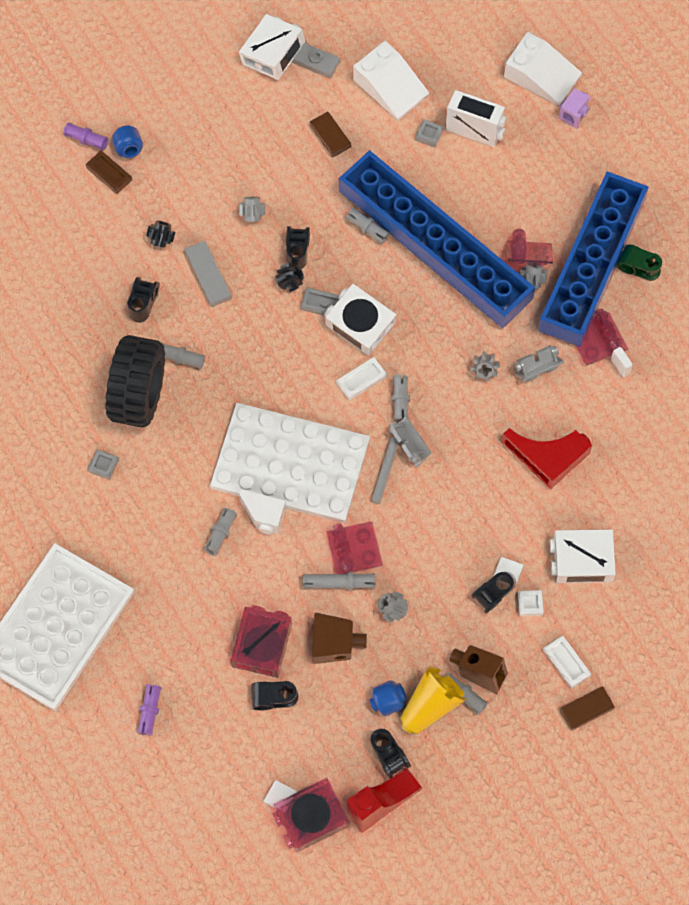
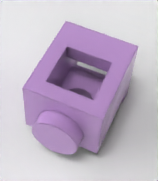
[559,88,591,129]

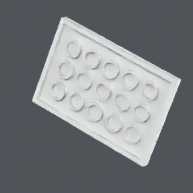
[210,403,370,523]
[0,543,135,712]

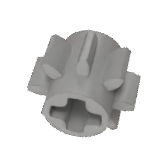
[239,196,265,222]
[520,262,547,289]
[471,351,500,381]
[378,591,408,622]

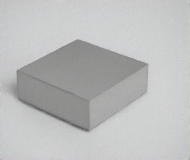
[415,119,444,148]
[88,449,119,480]

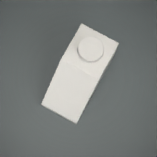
[239,489,286,535]

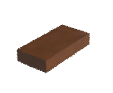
[310,112,351,157]
[85,150,132,194]
[560,686,615,731]

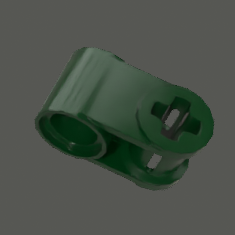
[617,244,662,281]

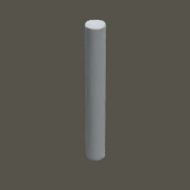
[371,438,399,504]

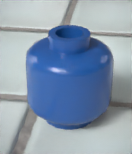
[112,125,143,158]
[369,680,407,716]

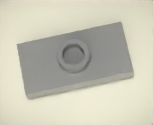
[292,43,340,79]

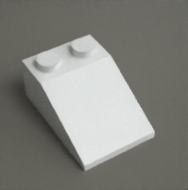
[504,32,582,107]
[353,41,429,121]

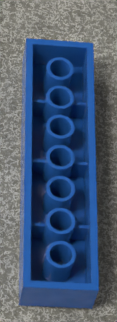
[538,171,649,347]

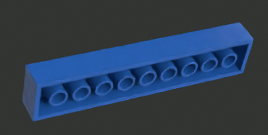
[339,150,535,329]

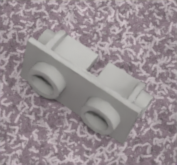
[514,345,564,381]
[389,416,431,467]

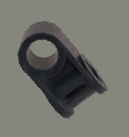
[286,226,310,269]
[127,277,160,323]
[471,571,516,614]
[251,681,299,711]
[370,729,411,779]

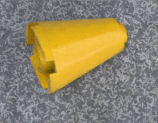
[400,666,466,734]

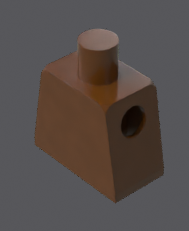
[312,613,367,664]
[449,645,508,694]

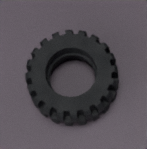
[105,335,165,428]

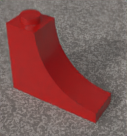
[502,428,592,489]
[347,768,422,833]

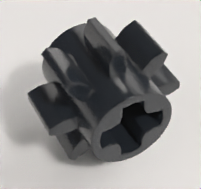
[146,220,176,248]
[276,262,304,292]

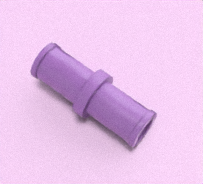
[64,122,109,150]
[137,684,162,736]

